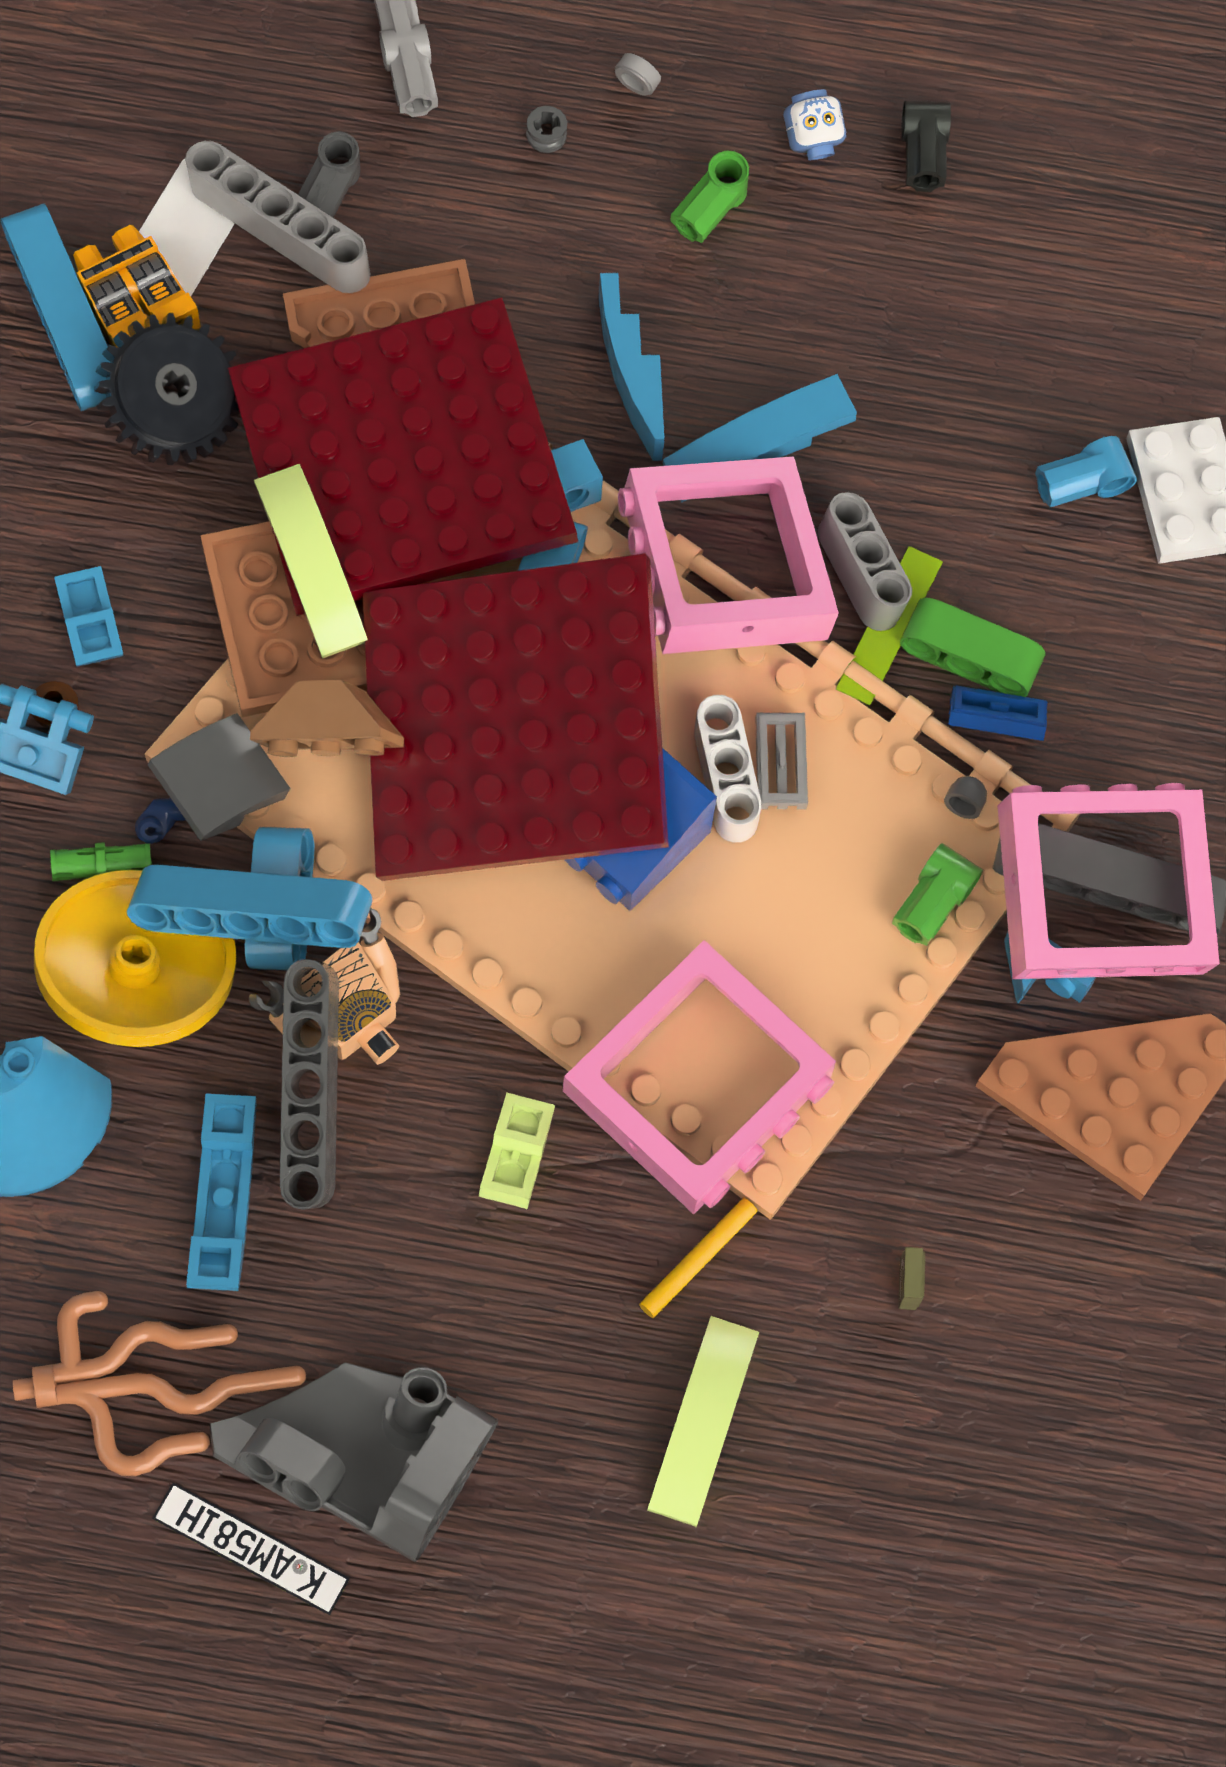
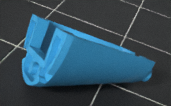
[0,1036,112,1197]

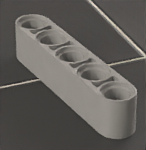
[185,141,371,293]

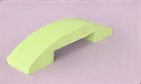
[254,464,368,659]
[648,1316,759,1527]

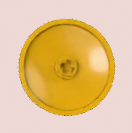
[34,870,236,1047]

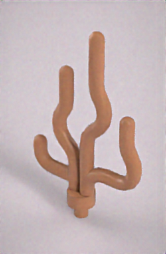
[13,1291,306,1476]

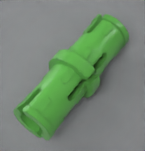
[50,842,151,882]

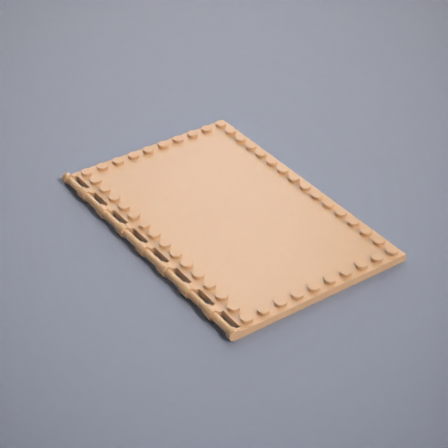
[145,442,1080,1220]

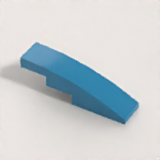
[598,273,664,461]
[663,374,857,503]

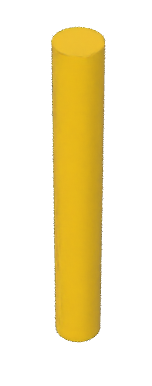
[639,1197,758,1318]

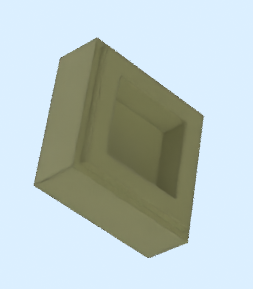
[898,1247,925,1310]

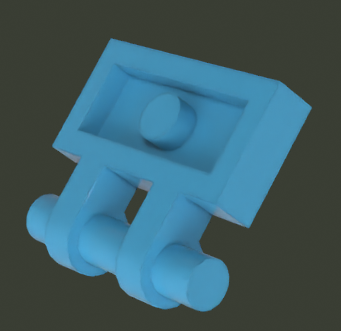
[0,684,94,795]

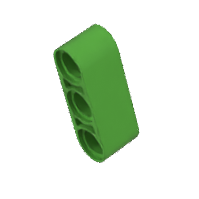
[900,598,1046,697]

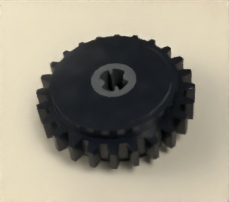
[94,313,240,465]

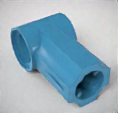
[1035,436,1137,508]

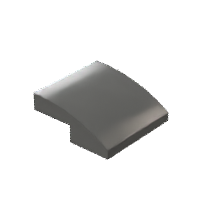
[148,713,291,841]

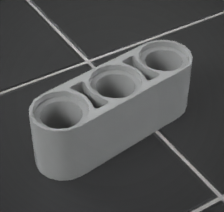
[817,492,912,631]

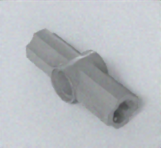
[374,0,438,117]

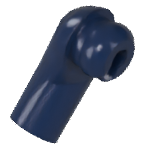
[135,798,186,844]

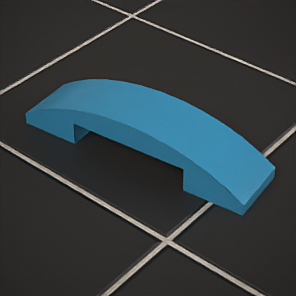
[186,1094,256,1291]

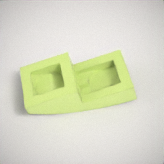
[479,1093,555,1209]

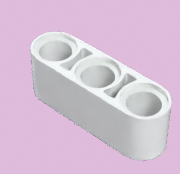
[694,695,761,842]

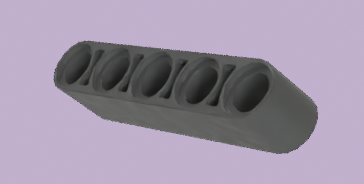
[993,823,1226,934]
[280,959,339,1210]

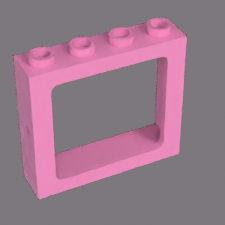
[618,457,839,654]
[997,783,1220,979]
[563,940,836,1214]

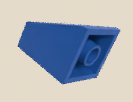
[565,748,717,911]

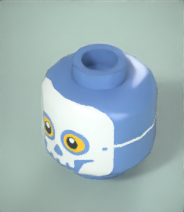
[783,89,846,160]

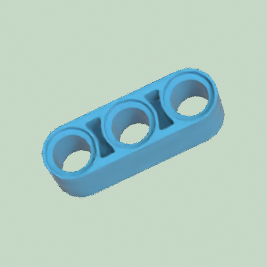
[245,827,315,970]

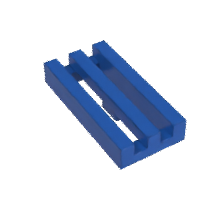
[948,685,1048,741]

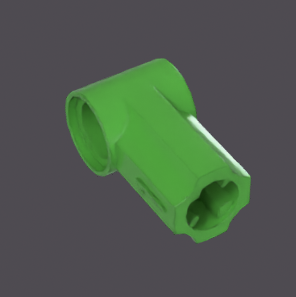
[670,151,749,243]
[892,843,983,946]

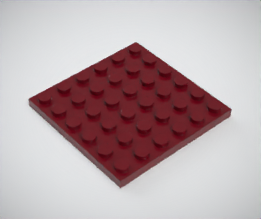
[228,297,578,616]
[363,553,669,881]

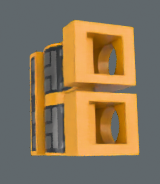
[73,224,201,348]

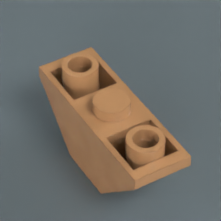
[250,680,404,757]

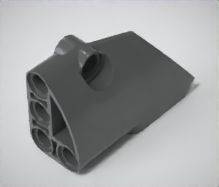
[209,1362,498,1562]

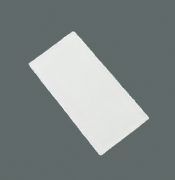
[139,159,235,313]

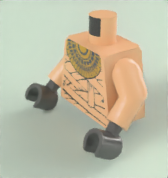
[249,908,400,1065]

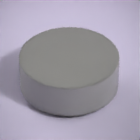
[615,53,661,96]

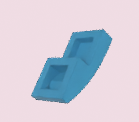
[54,566,124,667]

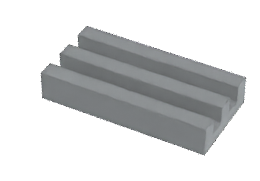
[755,713,808,809]

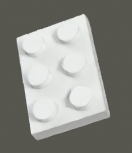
[1126,417,1226,564]

